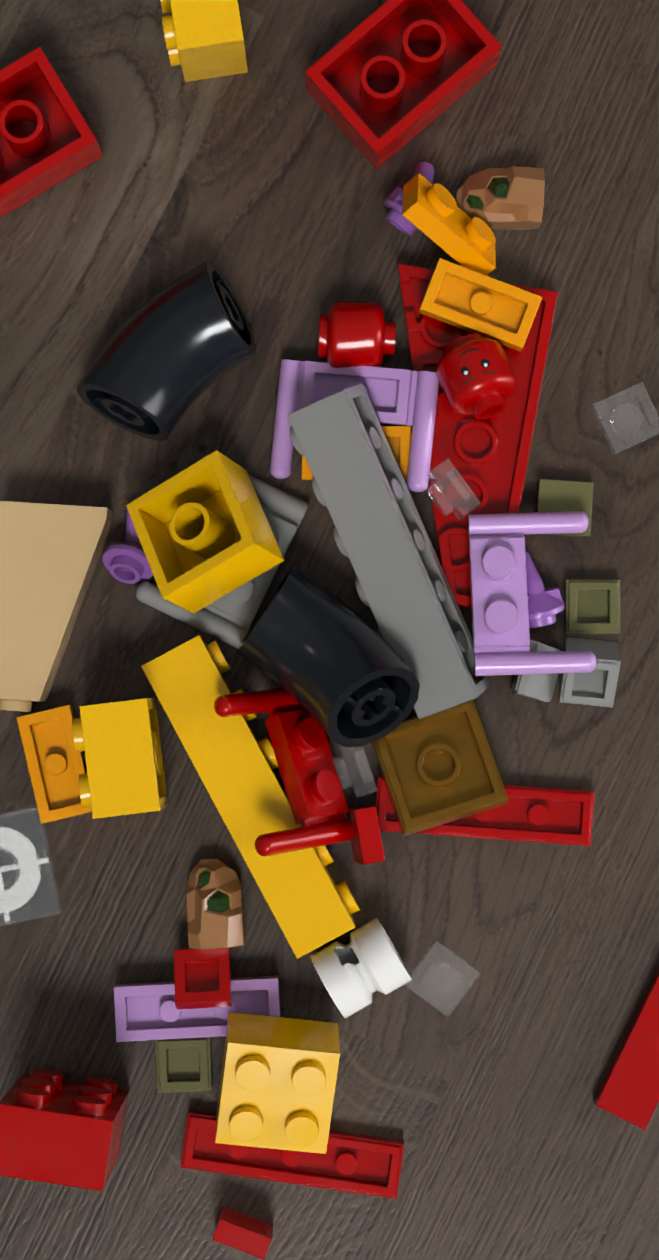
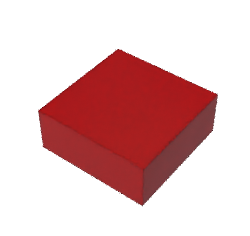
[346,805,385,865]
[174,948,232,1010]
[212,1207,273,1259]

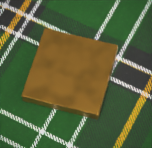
[372,700,509,837]

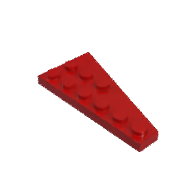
[397,264,558,608]

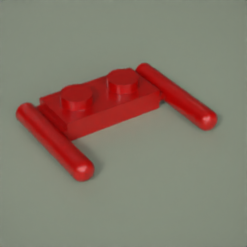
[214,688,355,857]

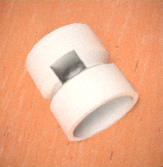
[310,918,412,1018]

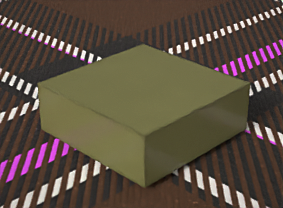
[536,479,594,538]
[564,580,620,634]
[155,1037,213,1093]

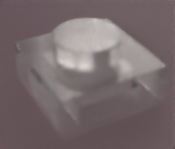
[591,382,659,456]
[426,458,481,521]
[333,745,378,798]
[405,939,481,1018]

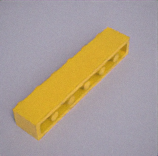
[141,635,360,959]

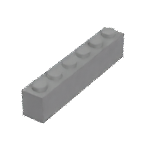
[287,383,492,719]

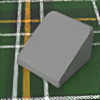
[559,637,621,708]
[511,640,560,702]

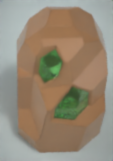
[456,166,545,230]
[186,858,245,949]

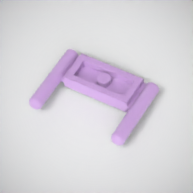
[270,359,439,492]
[468,511,597,676]

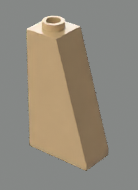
[0,501,113,712]

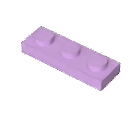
[114,975,281,1042]

